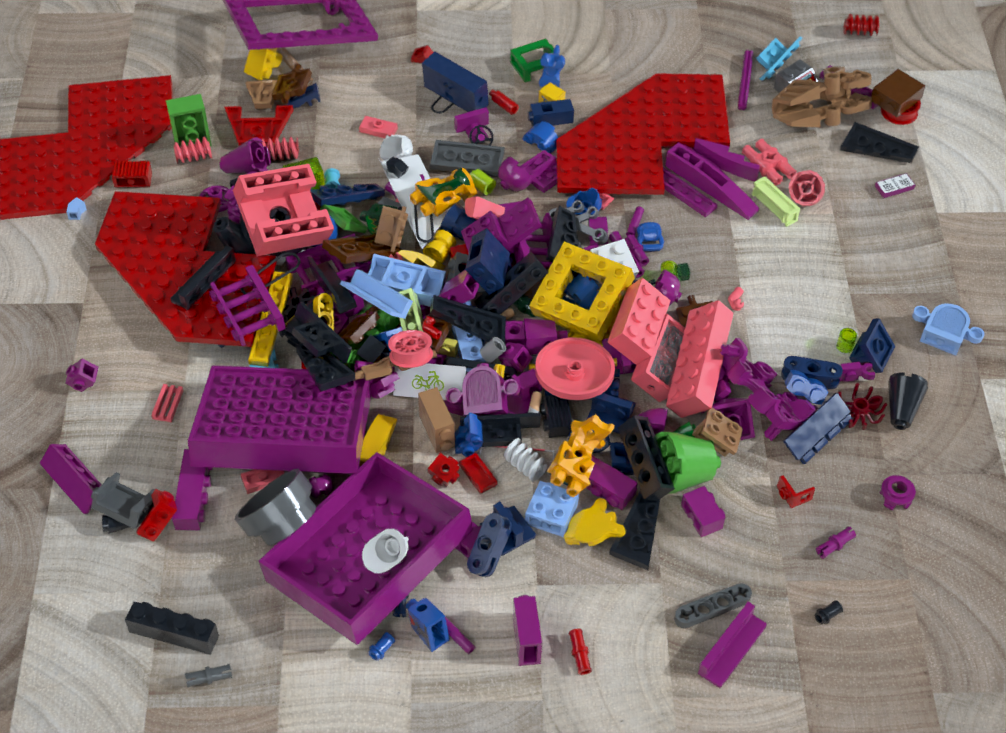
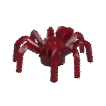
[838,383,888,430]

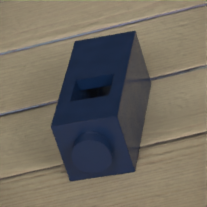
[527,99,574,126]

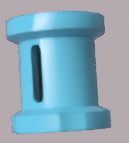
[324,168,340,188]

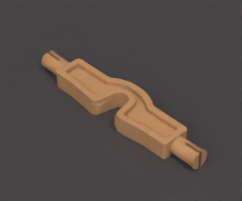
[355,349,437,380]

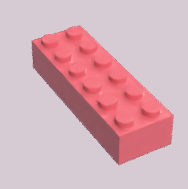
[666,300,734,418]

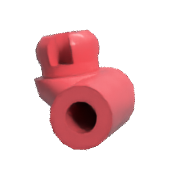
[728,287,744,311]

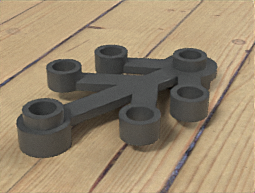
[548,200,608,248]

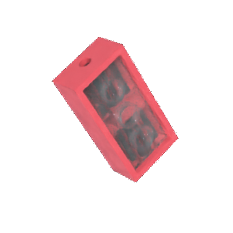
[631,314,685,402]

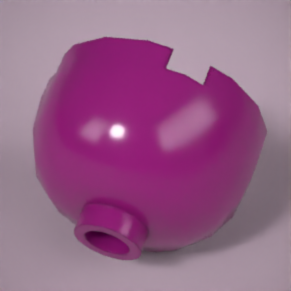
[498,157,533,192]
[655,270,682,306]

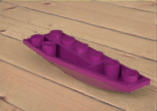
[665,142,760,220]

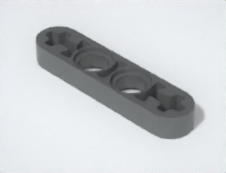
[674,583,752,629]

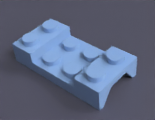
[368,254,446,307]

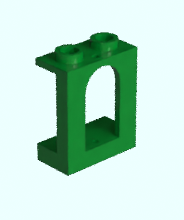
[510,38,554,83]

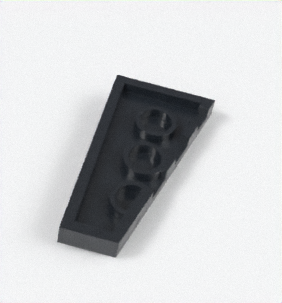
[430,295,506,344]
[296,344,355,392]

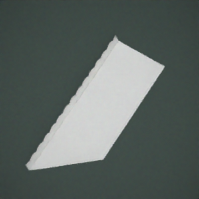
[378,154,447,249]

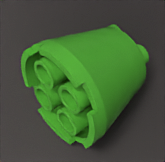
[655,432,721,494]

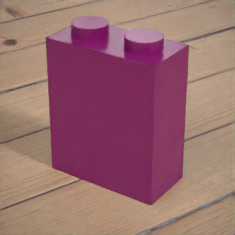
[513,595,542,666]

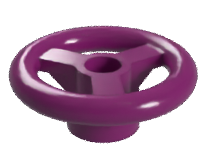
[199,185,229,213]

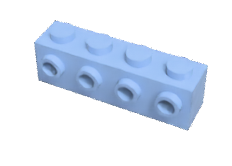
[451,300,487,372]

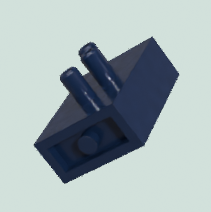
[465,228,510,294]

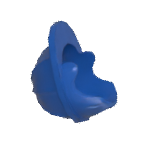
[566,188,602,215]

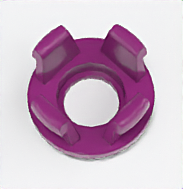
[880,475,916,510]

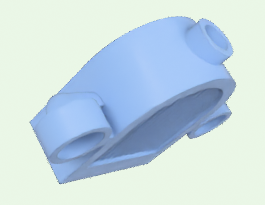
[912,304,984,355]

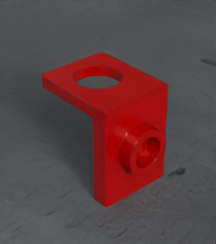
[777,475,815,508]

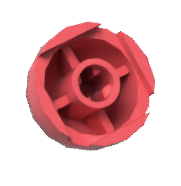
[789,170,825,206]

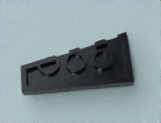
[840,122,919,163]
[546,205,579,276]
[609,492,660,570]

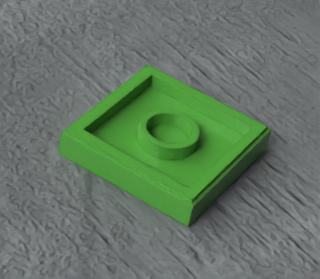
[320,204,368,233]

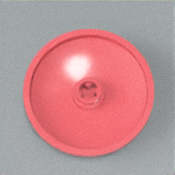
[535,338,615,400]

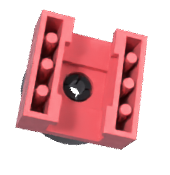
[233,164,334,257]

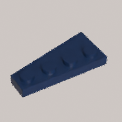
[310,183,385,207]

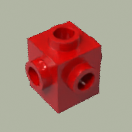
[427,452,460,487]

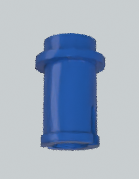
[368,632,395,661]

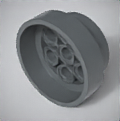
[234,469,316,546]

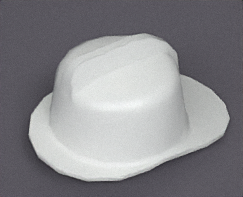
[362,529,409,573]

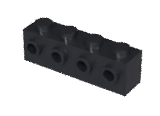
[125,601,219,655]

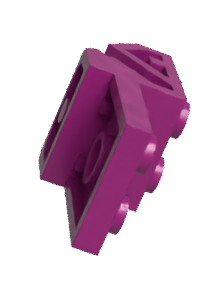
[461,197,542,254]

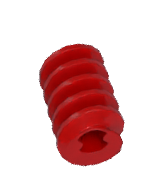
[843,14,880,36]

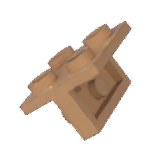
[374,206,408,252]
[692,408,743,457]

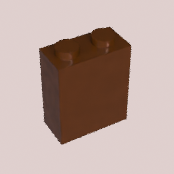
[871,69,926,117]

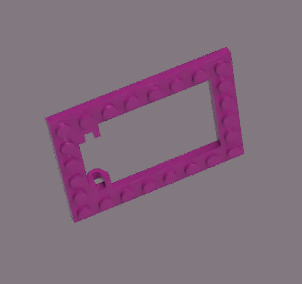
[223,0,378,50]

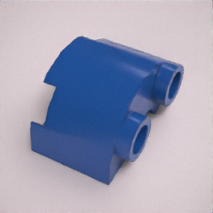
[522,121,561,154]
[564,273,599,309]
[455,412,483,457]

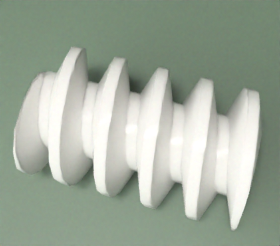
[504,438,548,481]

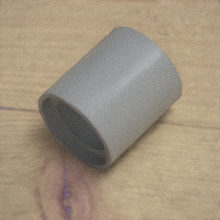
[480,337,506,363]

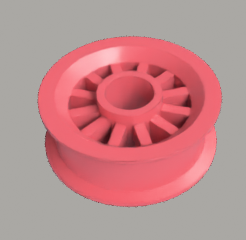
[388,330,433,368]

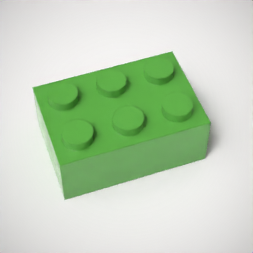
[166,94,212,146]

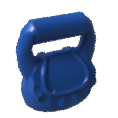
[637,222,664,252]

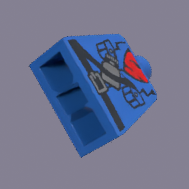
[406,598,450,652]

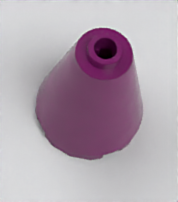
[219,137,271,173]

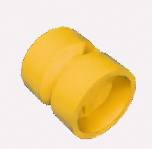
[423,230,456,263]

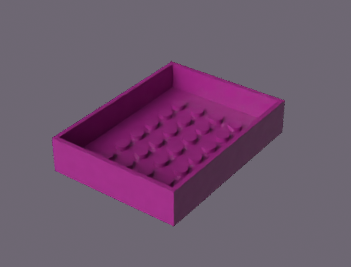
[188,365,371,474]
[258,452,473,645]

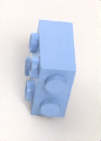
[525,481,579,537]

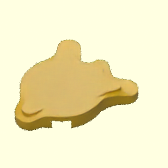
[564,498,626,546]

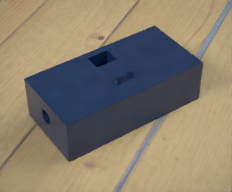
[422,51,489,112]

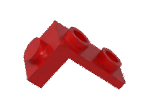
[136,489,177,541]

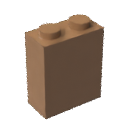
[418,387,455,453]

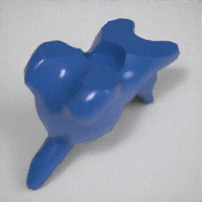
[539,45,565,87]

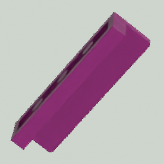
[40,444,102,514]
[698,602,767,688]

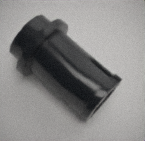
[815,600,843,624]

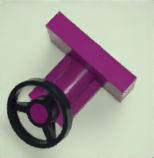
[454,107,494,146]

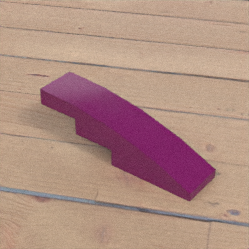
[694,138,760,182]

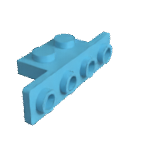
[756,36,803,81]

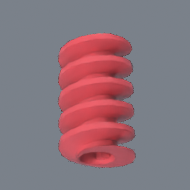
[174,137,212,164]
[262,137,299,160]

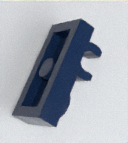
[286,83,321,108]

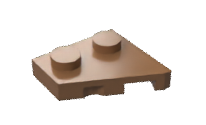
[245,80,277,109]

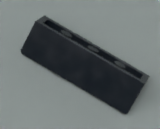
[170,246,236,310]
[307,256,357,314]

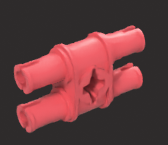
[742,139,797,186]

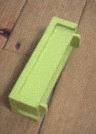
[752,176,800,227]

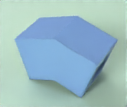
[66,197,87,220]

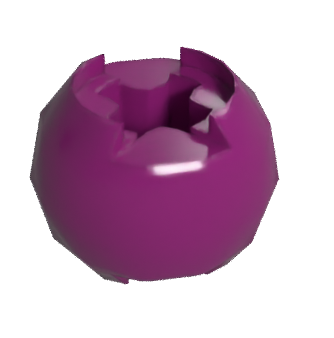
[309,474,333,498]

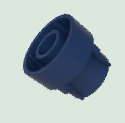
[440,203,476,241]

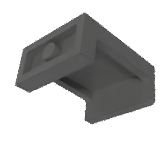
[91,472,155,529]

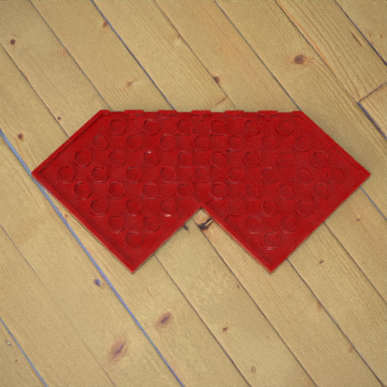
[556,73,730,195]
[0,75,173,220]
[95,191,277,347]

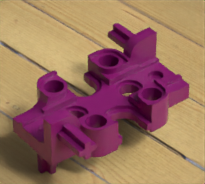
[720,338,818,441]

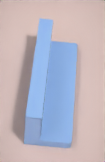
[340,269,413,319]

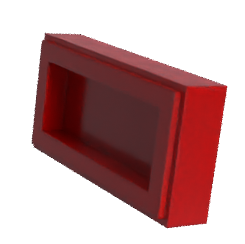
[459,453,498,494]

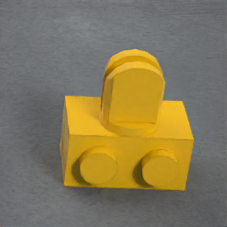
[244,48,282,80]

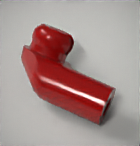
[422,316,442,340]

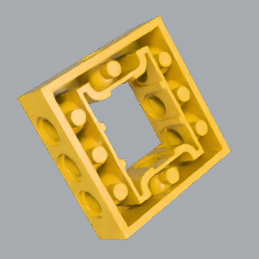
[529,242,635,343]

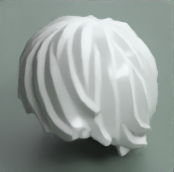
[379,134,413,161]

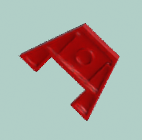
[224,105,294,146]

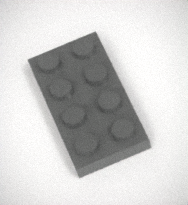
[430,140,505,177]

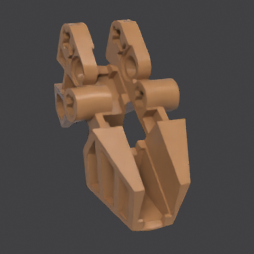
[772,67,872,127]

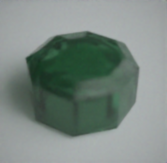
[677,263,691,281]

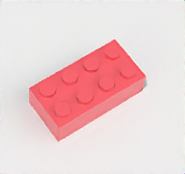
[608,278,671,365]

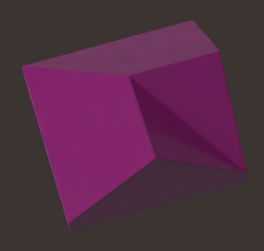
[712,398,755,440]

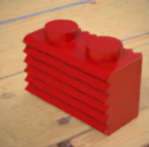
[112,160,152,187]

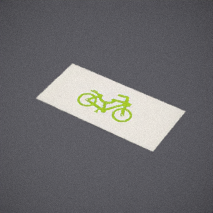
[393,364,466,402]

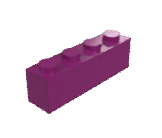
[172,449,214,531]
[575,452,638,511]

